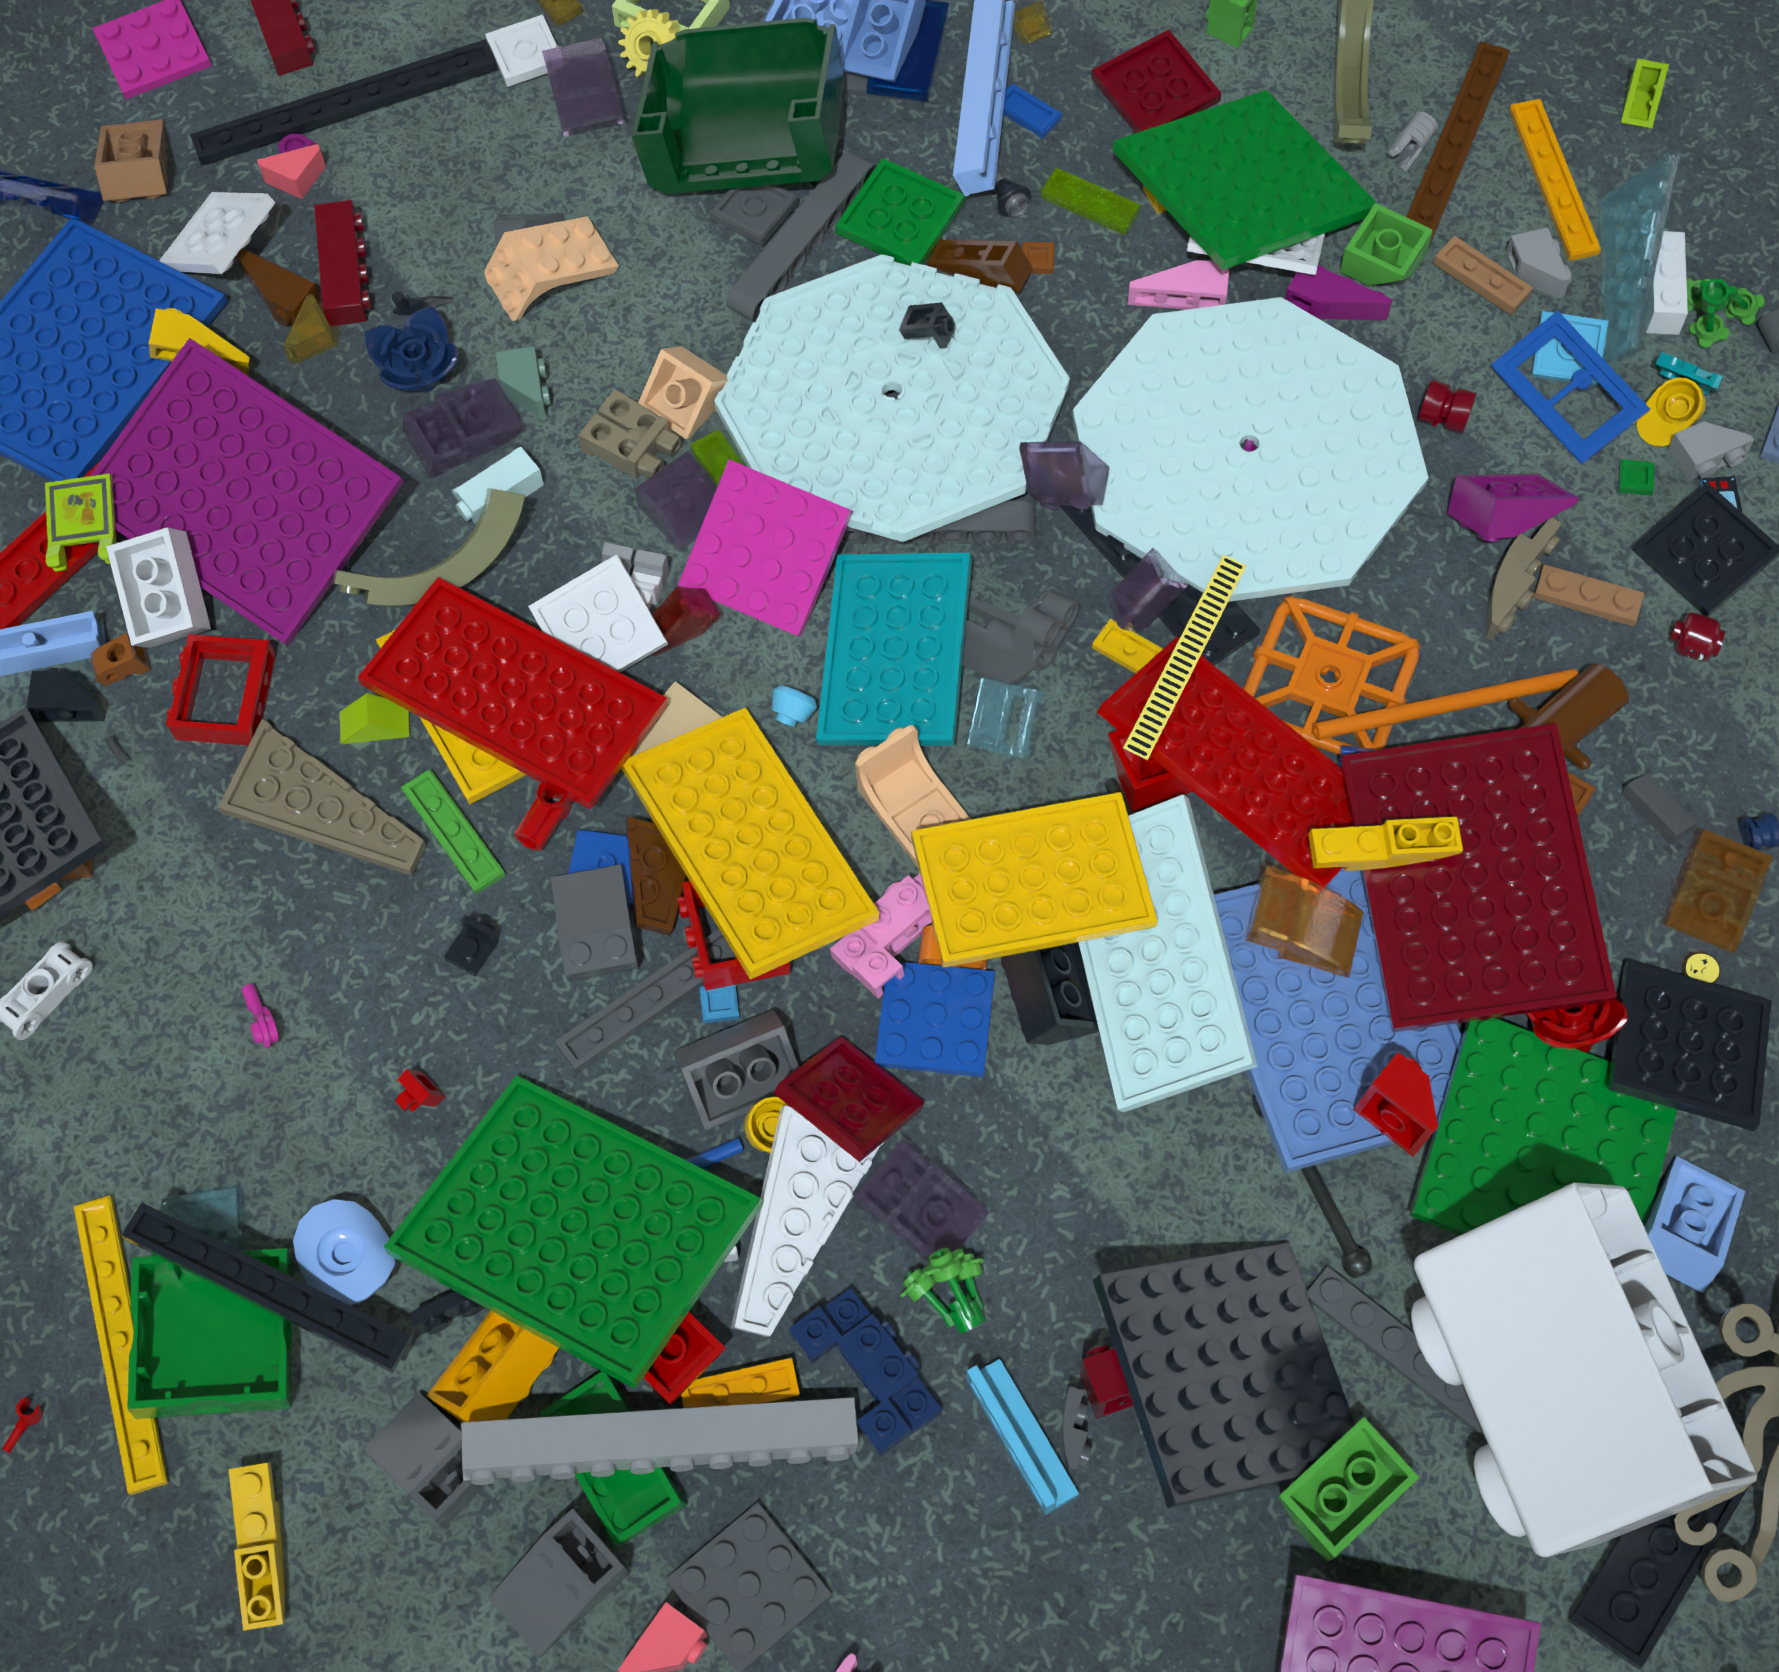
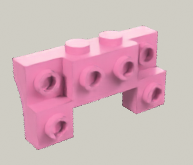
[830,873,932,998]

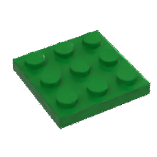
[835,158,965,266]

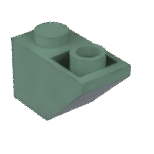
[496,346,551,418]

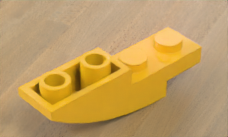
[1308,817,1463,871]
[228,1462,285,1631]

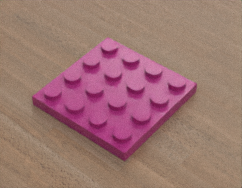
[678,459,853,637]

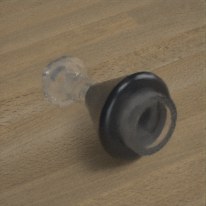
[995,158,1031,218]

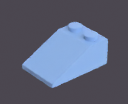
[1645,1156,1745,1293]

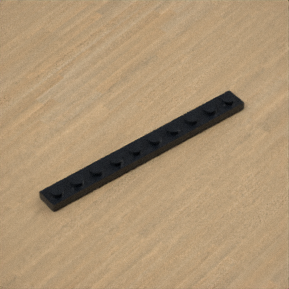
[190,39,497,166]

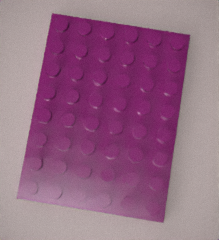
[91,338,404,646]

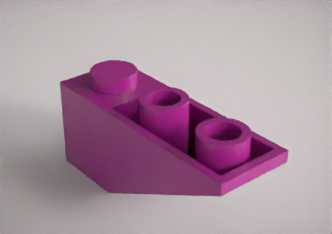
[1285,260,1393,321]

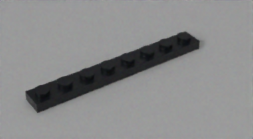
[121,1202,412,1373]

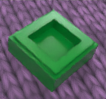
[1618,459,1655,496]

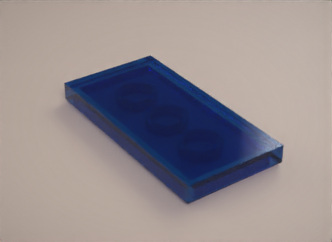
[866,0,949,101]

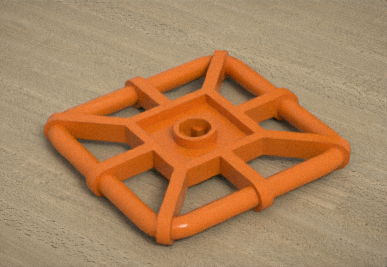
[1243,595,1421,756]

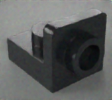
[899,302,955,348]
[444,914,499,977]

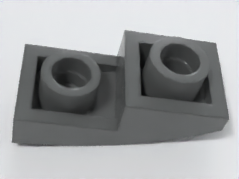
[1062,1386,1092,1477]

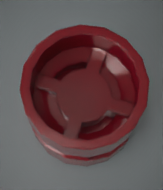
[1418,379,1477,434]

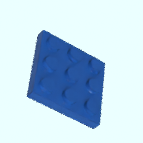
[875,962,995,1077]

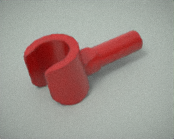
[2,1397,43,1453]

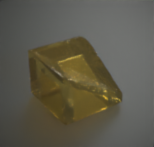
[1014,0,1051,43]

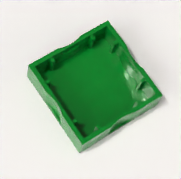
[127,1248,292,1419]

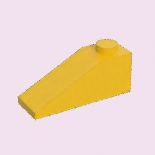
[149,308,250,375]

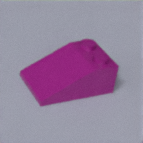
[1447,473,1579,542]

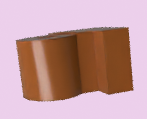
[90,632,151,685]

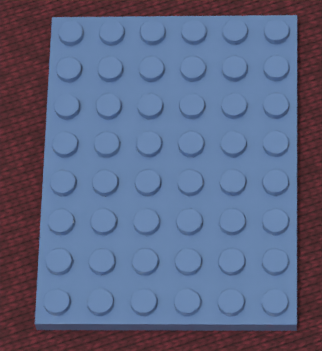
[1214,868,1462,1173]

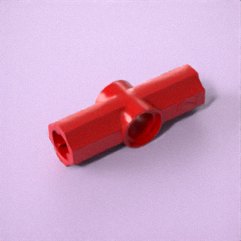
[514,783,573,851]

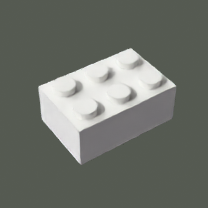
[106,527,211,648]

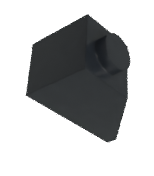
[26,668,105,722]

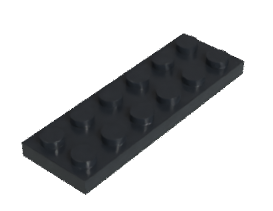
[1568,1487,1749,1670]

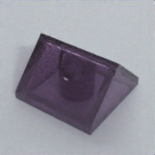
[1107,548,1188,633]

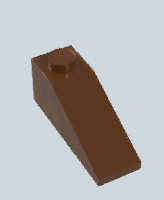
[926,240,1033,292]
[235,248,321,329]

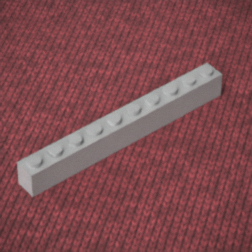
[461,1398,858,1485]

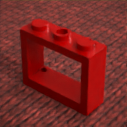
[165,634,276,746]
[677,881,790,991]

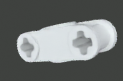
[0,941,93,1040]

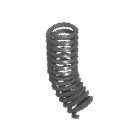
[105,735,132,765]

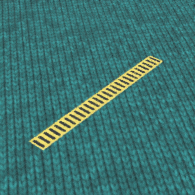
[1123,555,1246,760]

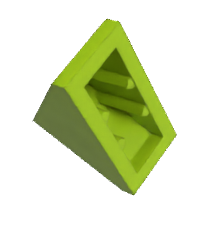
[1621,58,1669,128]
[340,693,410,744]

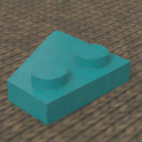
[1655,352,1723,395]

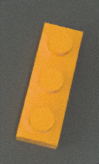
[681,1358,801,1408]

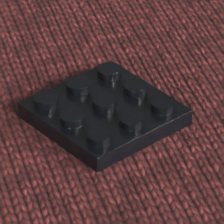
[1632,482,1779,617]

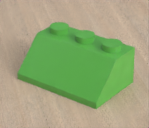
[1278,1417,1420,1563]

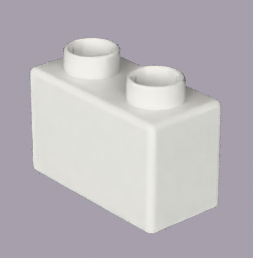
[1411,1182,1757,1557]

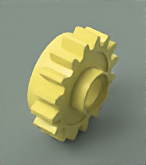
[618,9,680,77]

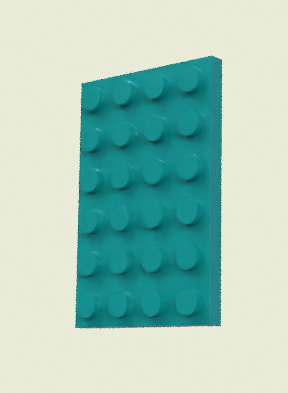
[816,553,972,746]

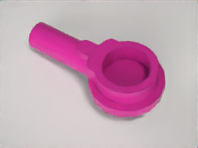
[241,984,279,1049]

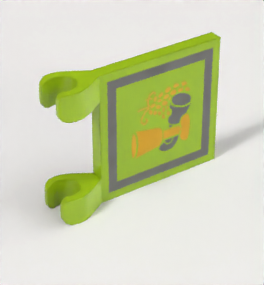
[45,473,117,572]

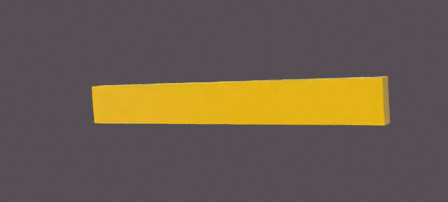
[73,1195,169,1495]

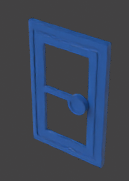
[1490,311,1650,464]

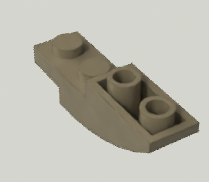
[1486,517,1562,641]

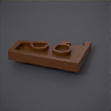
[625,816,686,936]

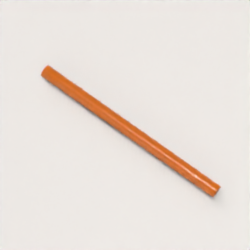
[1313,668,1579,740]

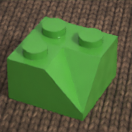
[1340,203,1433,285]

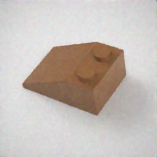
[94,119,168,202]

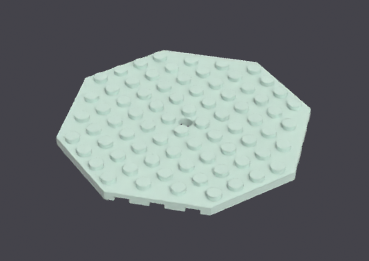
[714,254,1070,542]
[1072,297,1428,602]

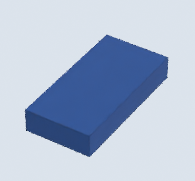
[1003,83,1062,139]

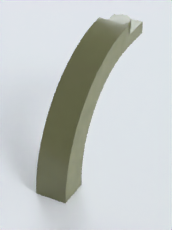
[1333,0,1374,144]
[332,488,525,606]

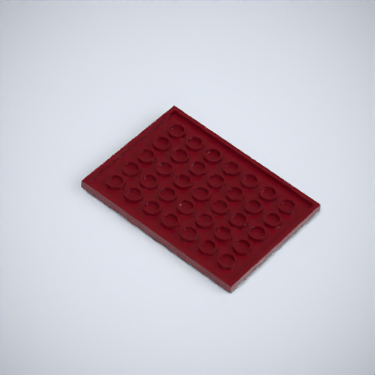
[1341,723,1617,1032]

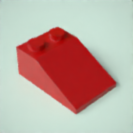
[642,1312,726,1405]

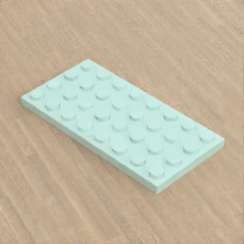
[1079,795,1258,1112]

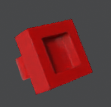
[395,1069,446,1112]

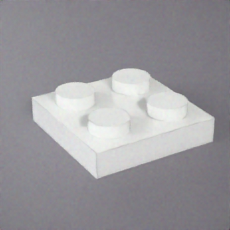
[485,15,565,87]

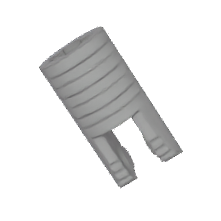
[1387,112,1438,172]

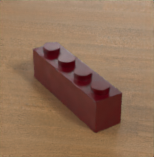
[250,0,315,76]
[314,200,372,327]

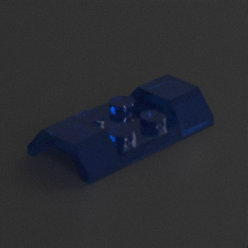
[0,171,104,220]

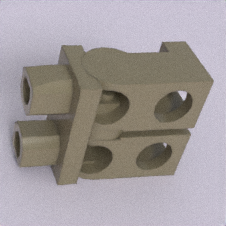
[579,389,681,480]

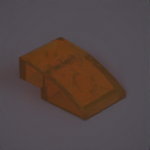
[1665,829,1773,954]
[1246,865,1364,978]

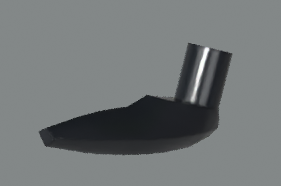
[391,291,454,315]

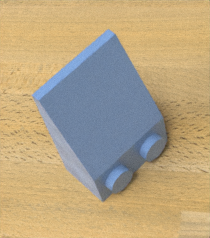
[840,0,926,82]

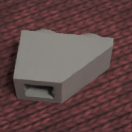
[1506,227,1571,298]
[1667,421,1754,481]

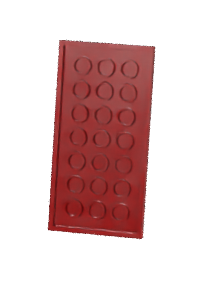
[358,577,668,810]
[1097,636,1354,894]

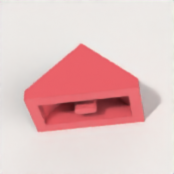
[257,144,326,199]

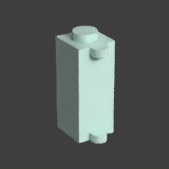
[452,447,544,524]

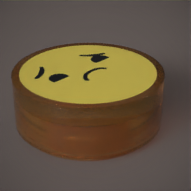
[1681,952,1721,984]

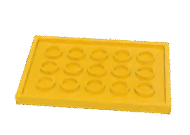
[911,792,1158,968]

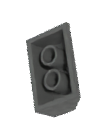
[673,1010,799,1131]

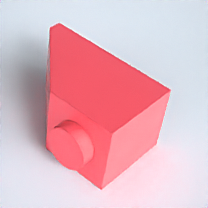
[618,1602,708,1672]

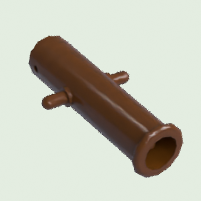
[1509,663,1629,770]

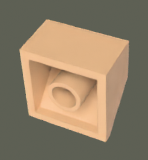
[638,346,728,440]

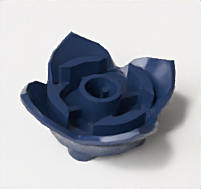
[365,306,459,393]

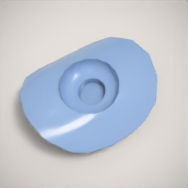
[293,1199,395,1306]

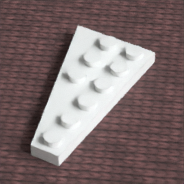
[731,1106,884,1337]

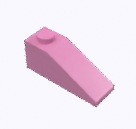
[1128,260,1229,309]

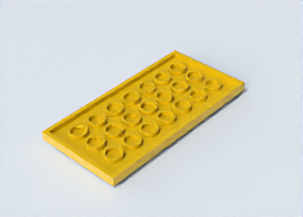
[622,707,879,980]

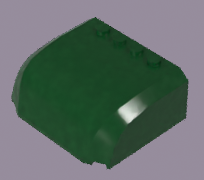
[631,17,843,194]

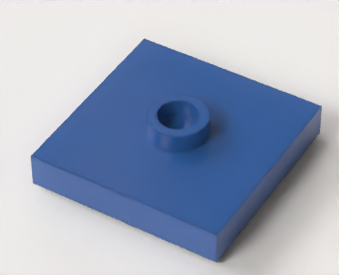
[568,830,633,907]

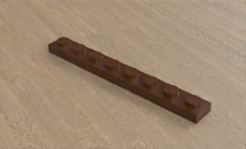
[1407,41,1510,248]

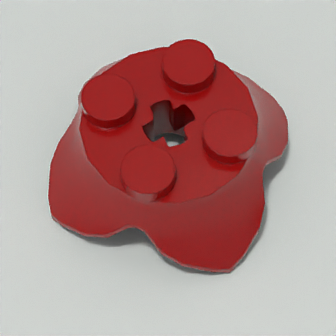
[1526,1001,1628,1052]

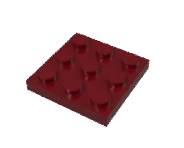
[1091,29,1222,133]
[774,1036,925,1162]

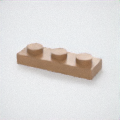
[1433,236,1533,316]
[1534,564,1644,626]

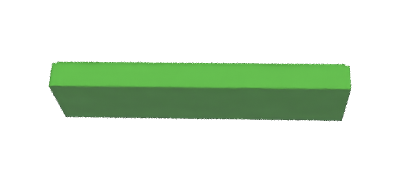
[401,769,506,894]

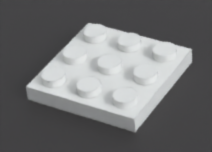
[159,192,275,274]
[528,554,668,673]

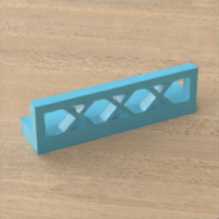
[967,1359,1079,1515]

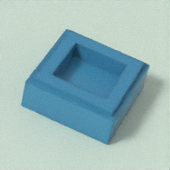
[699,985,740,1023]

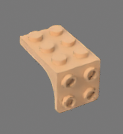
[484,216,619,321]
[855,725,971,868]

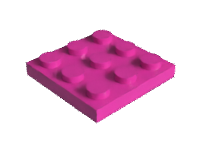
[92,0,212,99]

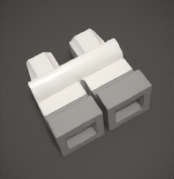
[602,543,670,608]

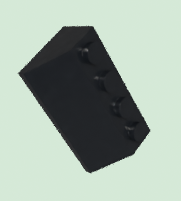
[1001,942,1099,1045]

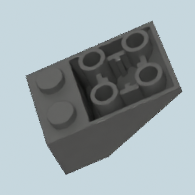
[363,1392,486,1529]
[488,1508,630,1658]

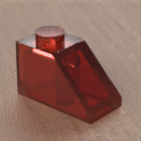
[652,587,720,656]

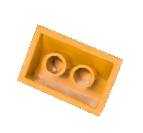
[426,1311,559,1423]

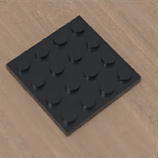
[1608,960,1772,1131]

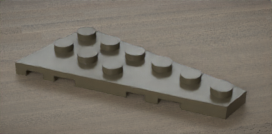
[218,719,426,876]

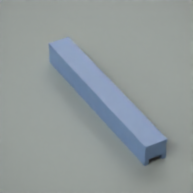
[953,0,1015,196]
[0,611,106,676]

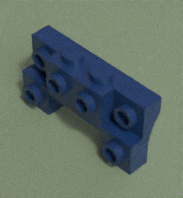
[789,1288,942,1457]

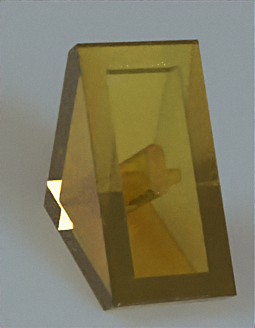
[284,294,338,364]

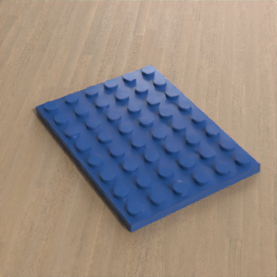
[0,217,228,482]

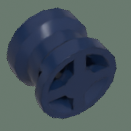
[1739,812,1779,853]

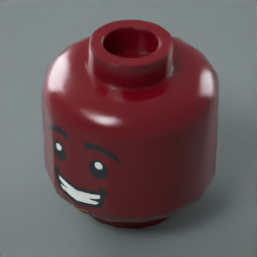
[1670,612,1725,662]

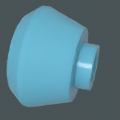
[772,685,817,727]

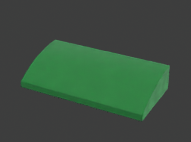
[540,1371,688,1546]

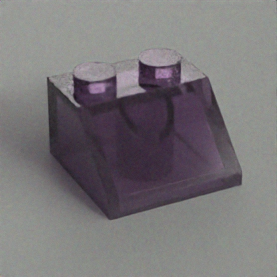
[1019,441,1110,509]
[635,451,717,552]

